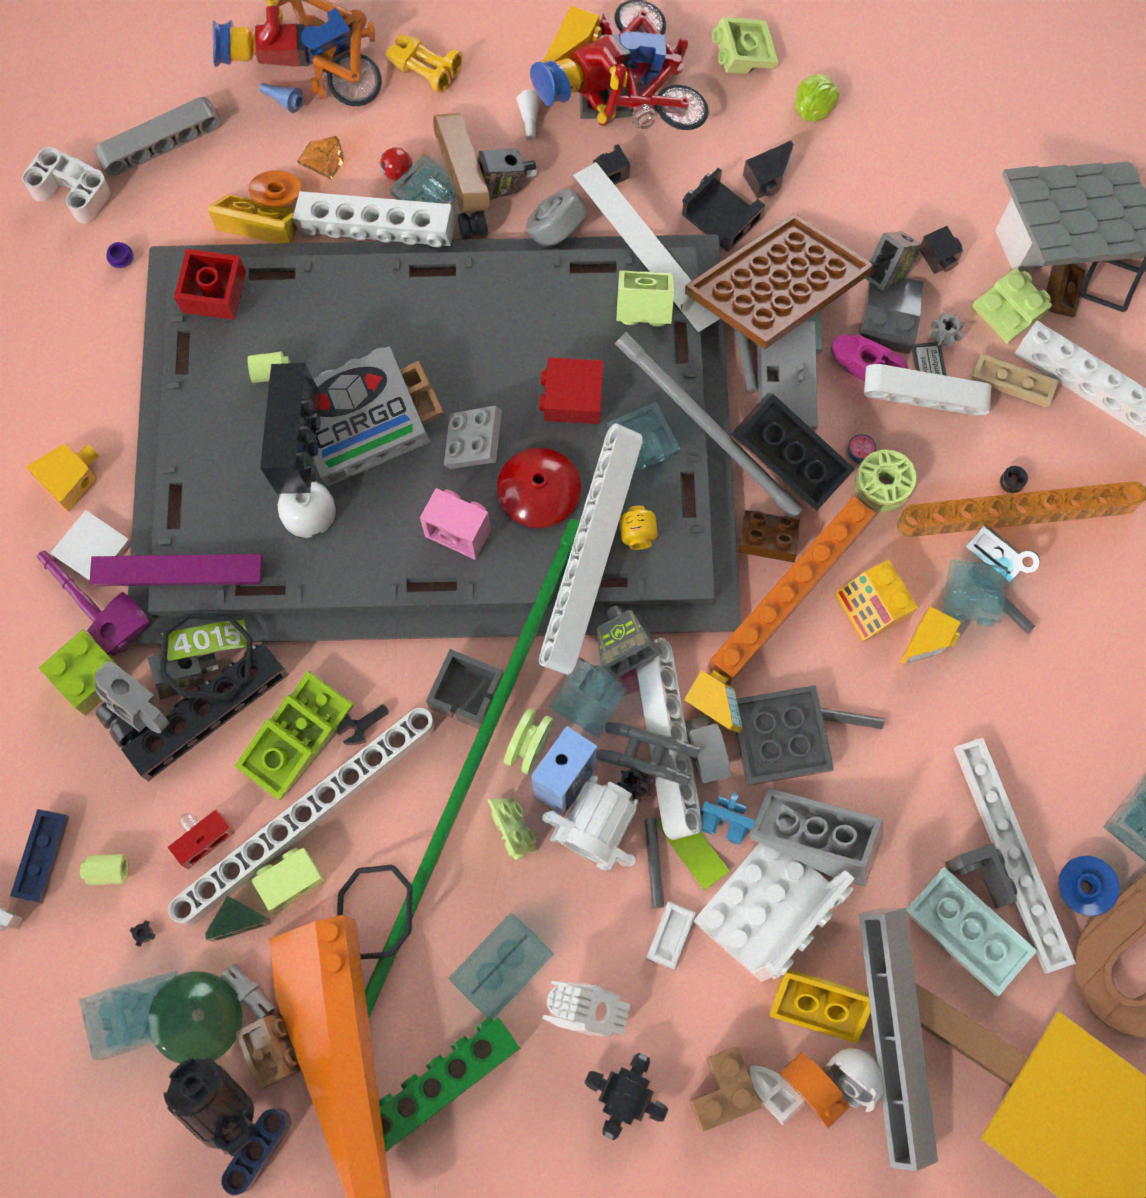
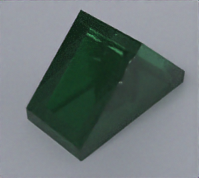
[205,896,271,942]

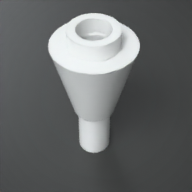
[516,90,541,140]

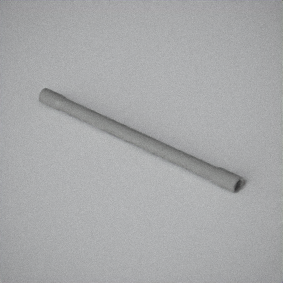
[615,332,804,518]

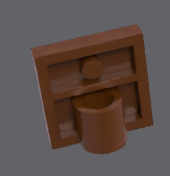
[739,510,800,563]

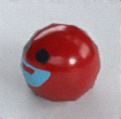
[380,147,413,181]

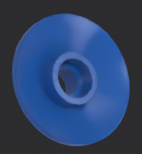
[1058,856,1119,916]

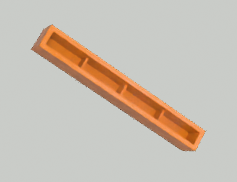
[707,496,875,686]

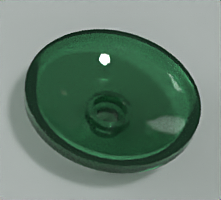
[148,971,242,1064]

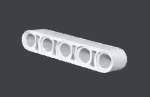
[864,364,992,416]

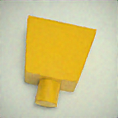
[26,444,99,512]

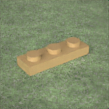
[970,353,1058,408]

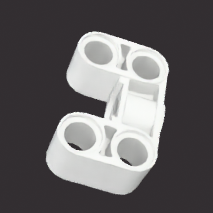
[22,147,111,223]

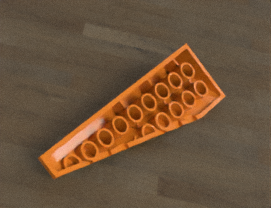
[269,915,391,1198]

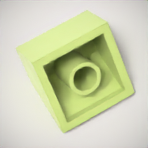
[616,270,674,326]

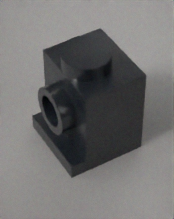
[593,144,630,185]

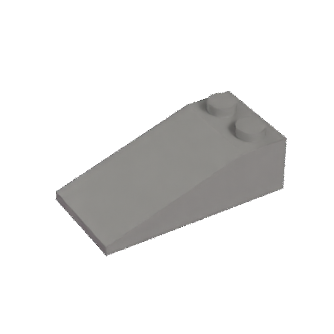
[749,788,883,887]

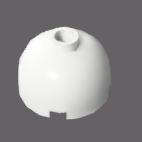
[277,481,336,538]
[823,1048,883,1112]

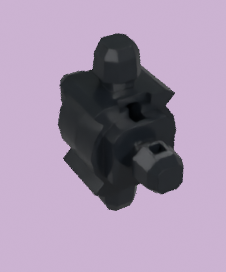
[584,1052,669,1141]

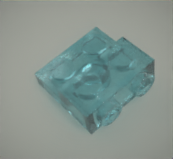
[942,559,1008,627]

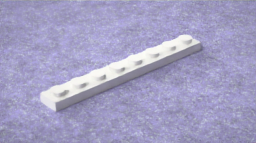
[954,738,1076,974]

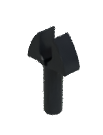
[337,704,389,745]

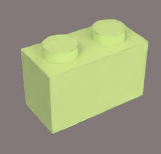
[251,848,326,914]

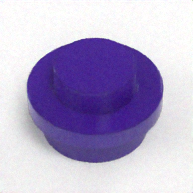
[106,242,134,268]

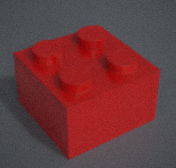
[174,249,246,320]

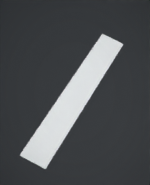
[573,163,720,332]

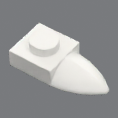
[750,1065,805,1125]

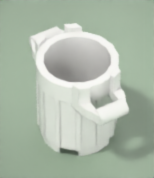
[542,776,639,871]

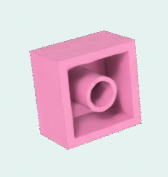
[420,488,491,560]

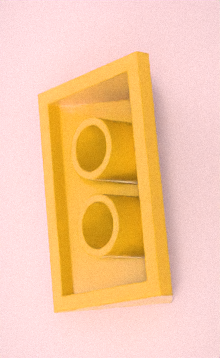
[208,194,297,244]
[769,969,871,1044]

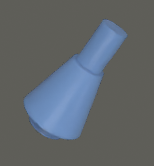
[259,82,304,113]

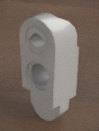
[95,661,169,733]

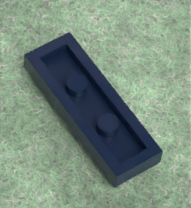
[10,809,69,904]

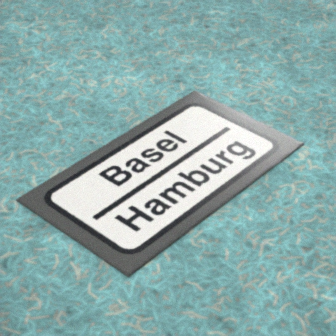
[912,342,947,376]

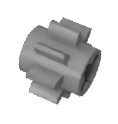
[930,312,965,348]

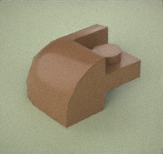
[400,361,445,426]

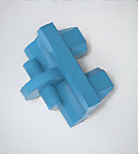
[700,792,755,845]

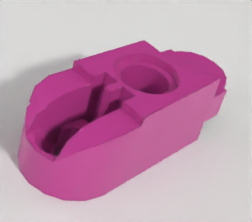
[830,334,908,382]

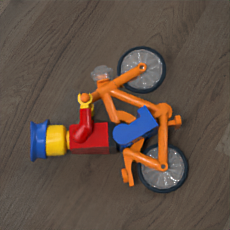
[212,0,382,106]

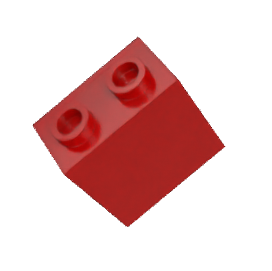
[539,357,603,424]

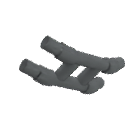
[597,722,700,786]

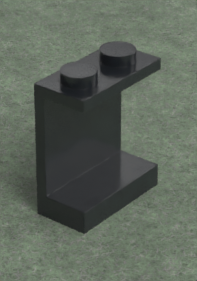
[682,167,765,252]

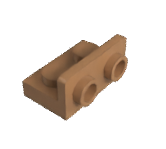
[235,1013,301,1090]

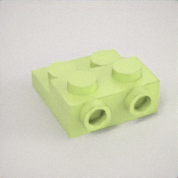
[712,17,779,74]
[971,268,1052,344]

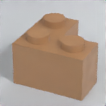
[689,1047,762,1132]

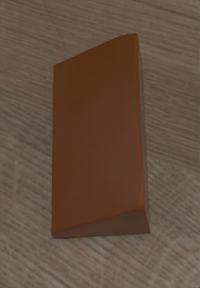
[1046,264,1085,317]

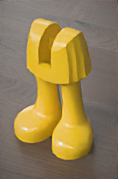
[386,34,463,93]

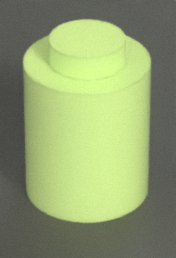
[248,351,290,383]
[80,854,129,885]

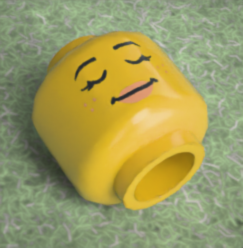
[619,505,658,550]

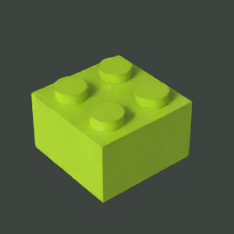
[38,629,123,716]

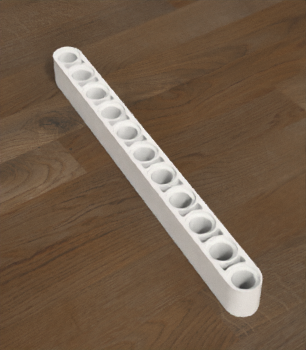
[168,708,435,926]

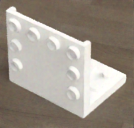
[693,843,855,982]

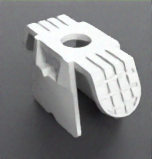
[542,981,631,1037]

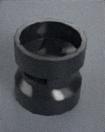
[457,211,489,240]

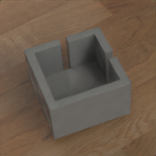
[426,649,503,729]

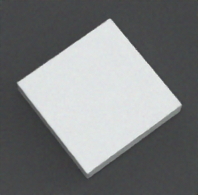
[50,510,131,581]

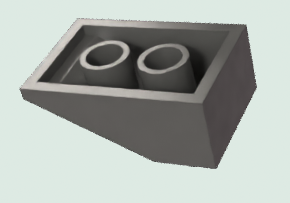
[859,278,923,354]

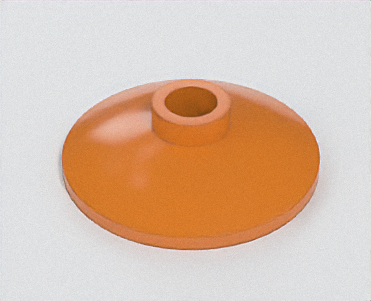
[249,170,302,207]

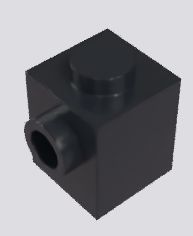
[920,226,963,274]

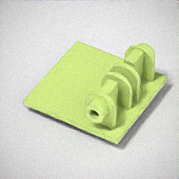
[488,798,538,861]

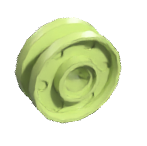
[855,449,916,512]
[504,708,553,775]

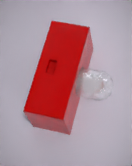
[167,809,235,869]

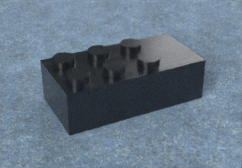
[260,363,321,494]
[730,393,855,511]

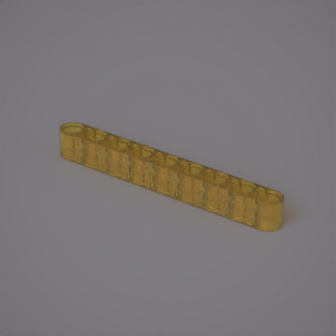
[897,481,1146,537]

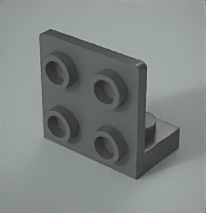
[946,843,1017,909]

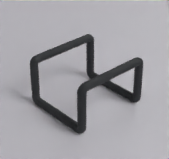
[1080,256,1146,312]

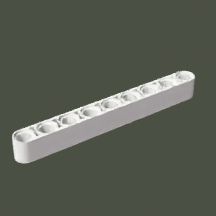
[539,423,643,675]

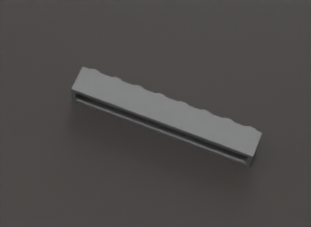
[859,908,938,1171]

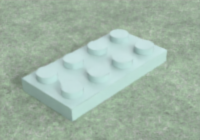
[906,867,1037,996]

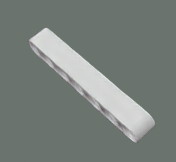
[636,638,702,840]

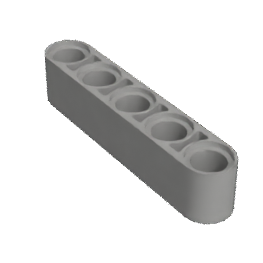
[95,97,221,176]

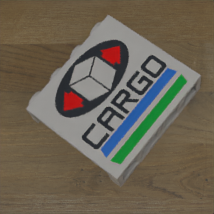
[314,346,431,486]

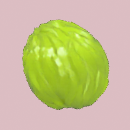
[795,74,839,121]

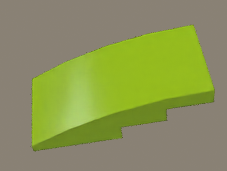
[235,671,355,800]

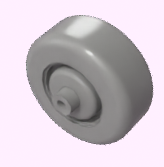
[526,188,587,248]

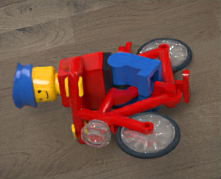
[530,0,709,130]

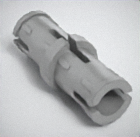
[221,963,276,1019]

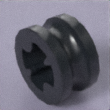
[1000,466,1028,494]

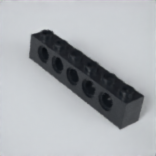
[121,642,288,782]

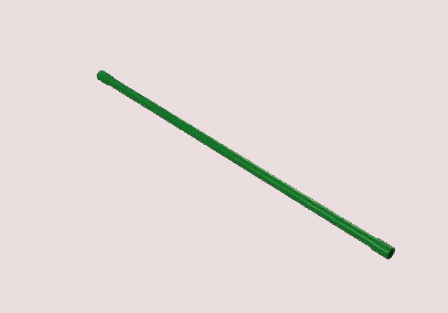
[365,519,580,1019]

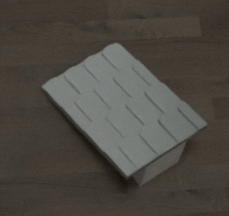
[995,162,1146,272]

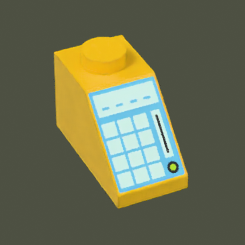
[899,606,961,664]
[684,670,743,733]

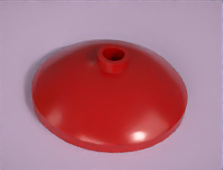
[497,448,581,529]

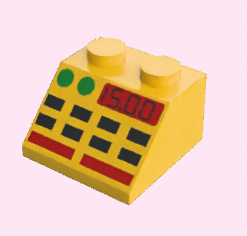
[835,560,918,642]

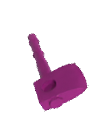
[37,550,150,656]

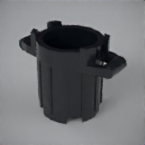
[163,1057,256,1157]

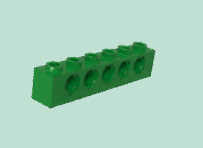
[379,1016,521,1152]

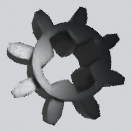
[617,769,655,803]

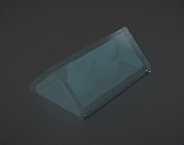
[448,912,554,1019]

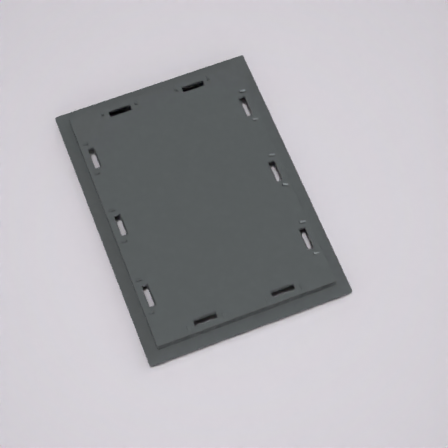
[128,234,741,645]

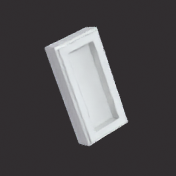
[646,901,696,970]

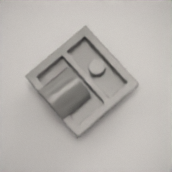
[444,406,502,469]

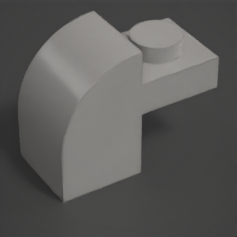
[685,715,731,784]

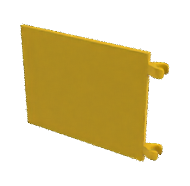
[980,1012,1146,1198]

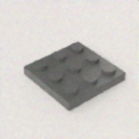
[736,685,834,786]

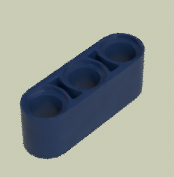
[221,1108,291,1195]

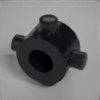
[129,920,156,947]

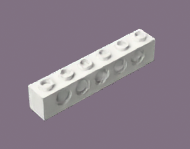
[293,191,456,247]
[1014,321,1146,437]

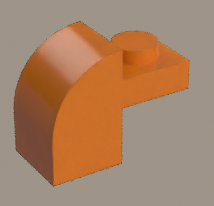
[780,1052,850,1129]

